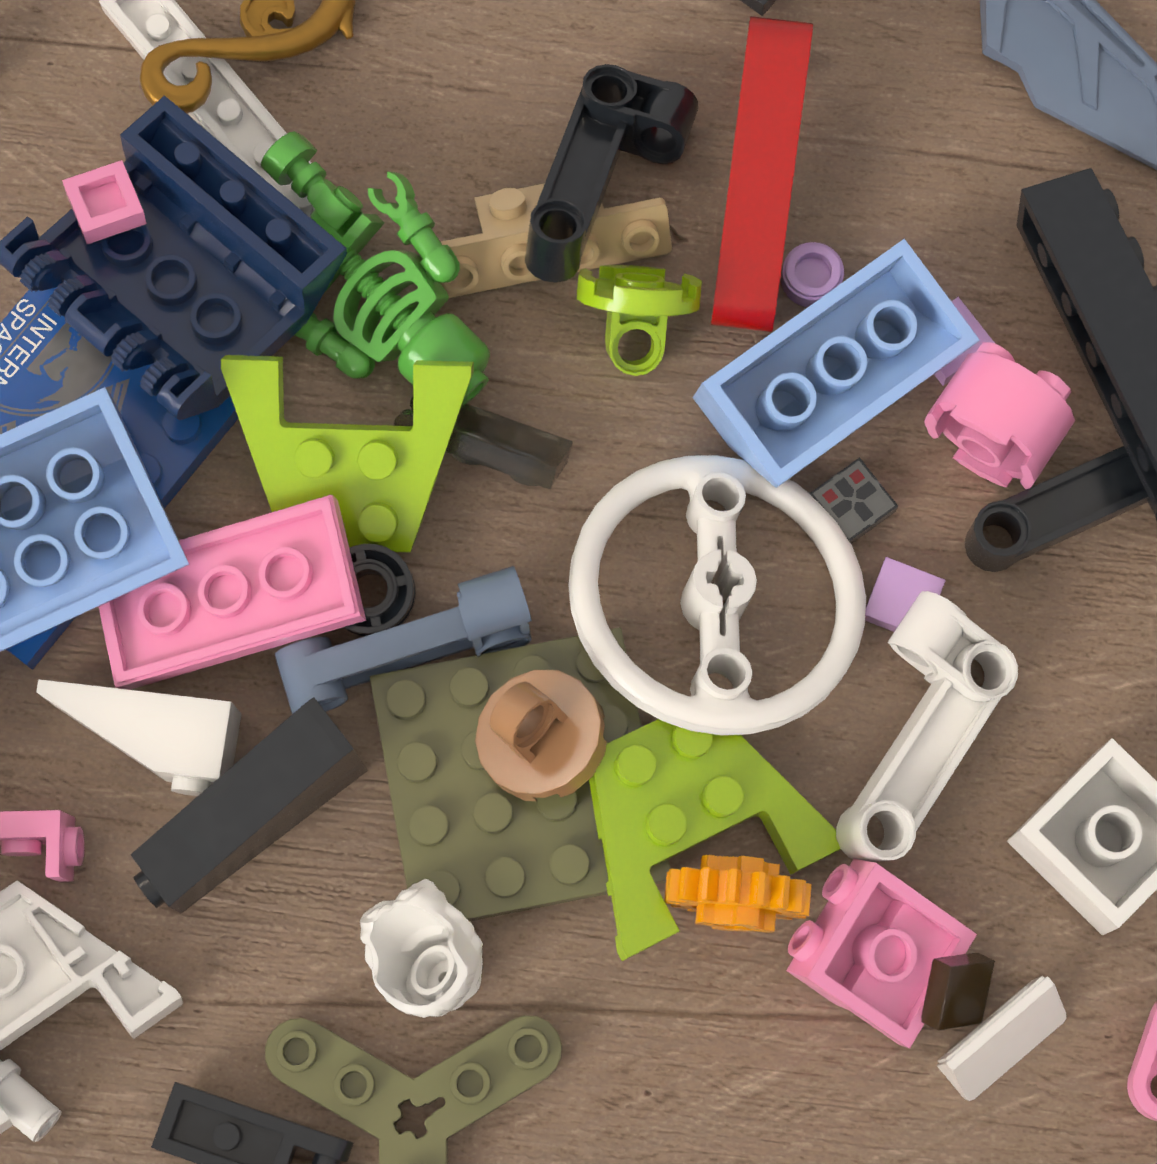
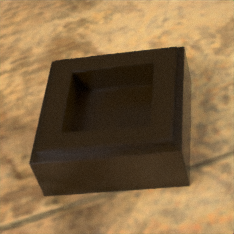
[921,953,995,1031]

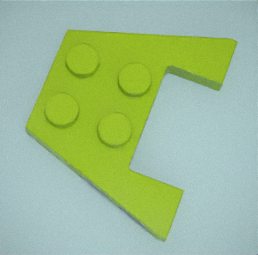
[221,355,474,552]
[589,719,841,961]

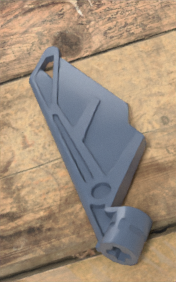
[980,0,1157,170]

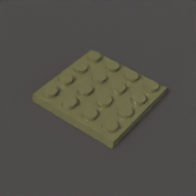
[369,627,671,922]

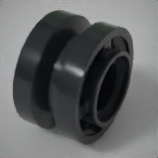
[344,544,416,637]

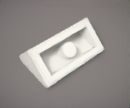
[937,976,1066,1101]

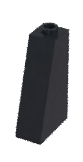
[130,697,368,914]

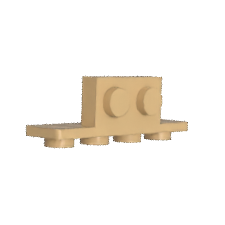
[441,183,672,298]

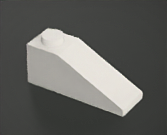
[36,679,241,796]

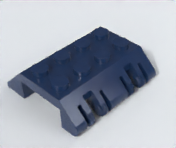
[0,95,347,420]

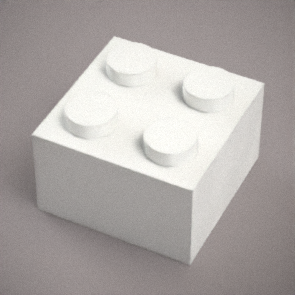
[1007,738,1157,935]

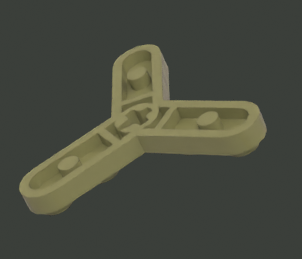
[265,1015,562,1164]

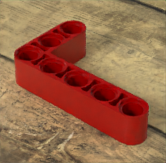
[711,16,813,332]

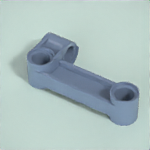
[275,566,532,714]

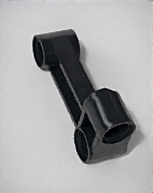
[525,64,698,283]
[965,446,1157,572]

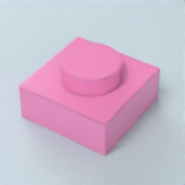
[62,160,146,244]

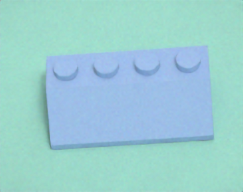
[692,238,980,488]

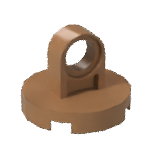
[475,670,607,801]

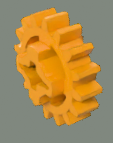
[664,855,812,933]

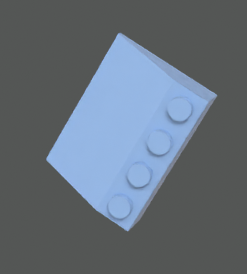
[0,387,189,652]

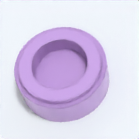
[781,242,844,307]

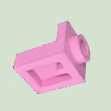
[0,810,84,882]

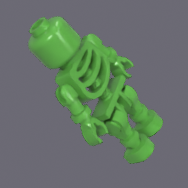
[261,131,490,405]

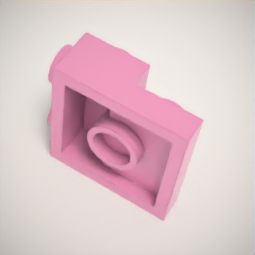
[786,858,977,1048]

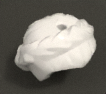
[360,879,483,1018]

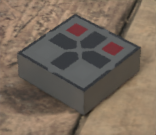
[810,457,898,544]

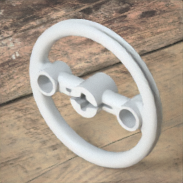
[568,455,866,735]

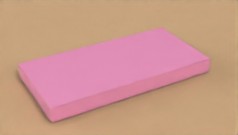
[99,495,366,690]

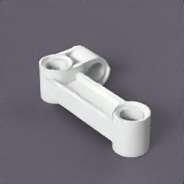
[836,591,1018,862]

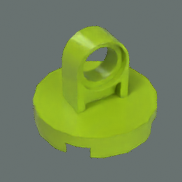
[577,265,702,376]

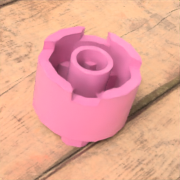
[924,342,1075,490]

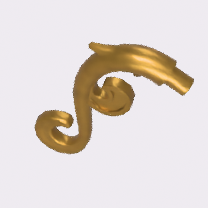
[140,0,356,113]

